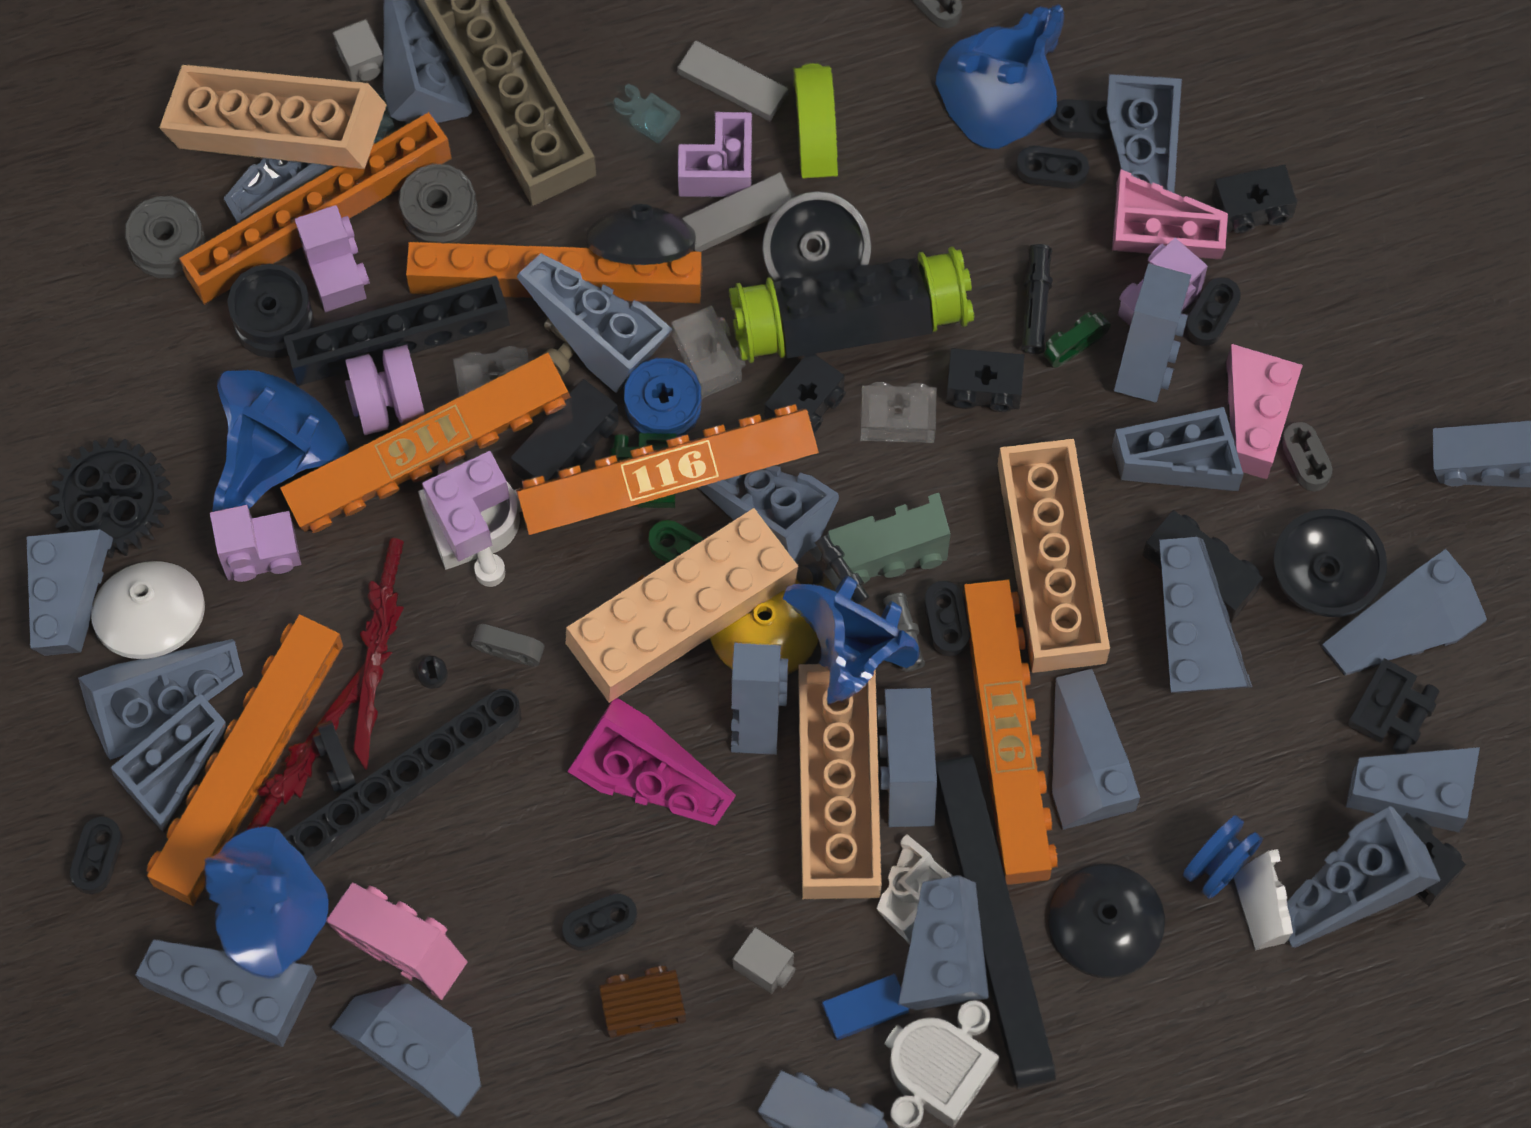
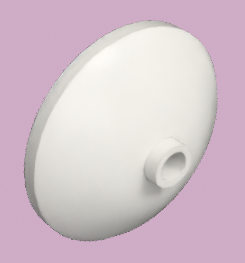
[91,561,205,659]

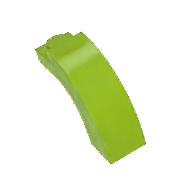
[794,63,838,178]

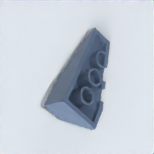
[383,0,472,124]
[1107,74,1182,193]
[224,158,336,223]
[517,253,673,393]
[698,465,839,562]
[1321,549,1487,676]
[78,639,243,760]
[1052,669,1140,830]
[1287,807,1441,947]

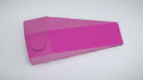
[568,698,736,826]

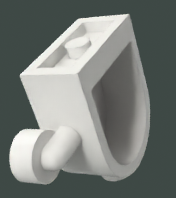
[418,459,522,587]
[885,1001,999,1128]

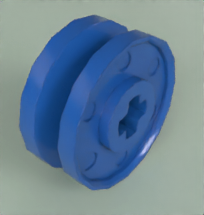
[624,358,701,437]
[1183,815,1263,899]

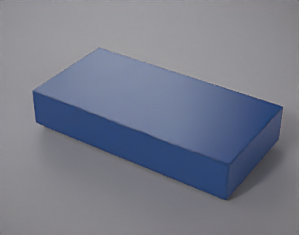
[822,974,910,1041]

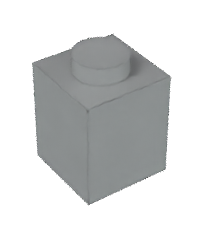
[333,20,384,82]
[733,928,796,994]

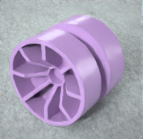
[345,345,425,435]

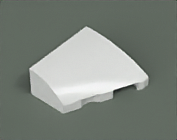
[877,834,953,944]
[1234,849,1293,950]

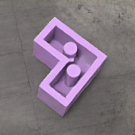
[678,112,752,197]
[295,205,370,312]
[1118,237,1208,325]
[422,451,510,562]
[210,505,301,582]

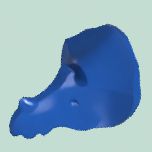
[936,5,1064,149]
[213,370,349,512]
[783,576,920,704]
[205,826,328,979]

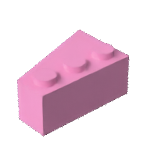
[1112,169,1228,259]
[1226,344,1303,479]
[326,882,467,1000]

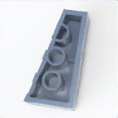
[1160,537,1253,693]
[136,940,317,1047]

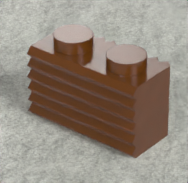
[599,966,686,1038]

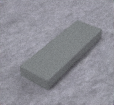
[678,41,788,121]
[682,173,792,252]

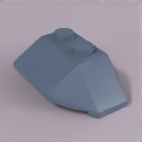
[332,983,481,1118]

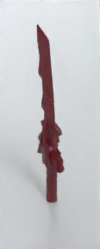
[353,538,404,770]
[246,652,392,831]

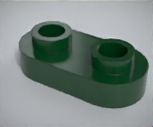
[1044,312,1111,368]
[649,520,704,563]

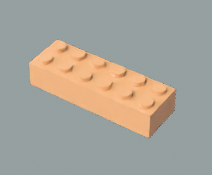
[159,65,387,169]
[997,439,1110,673]
[566,508,798,703]
[798,664,881,899]

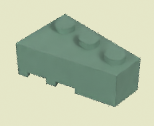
[828,493,951,583]

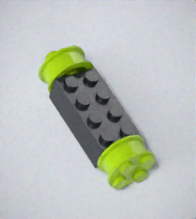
[729,247,974,363]

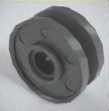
[399,164,478,243]
[125,196,205,278]

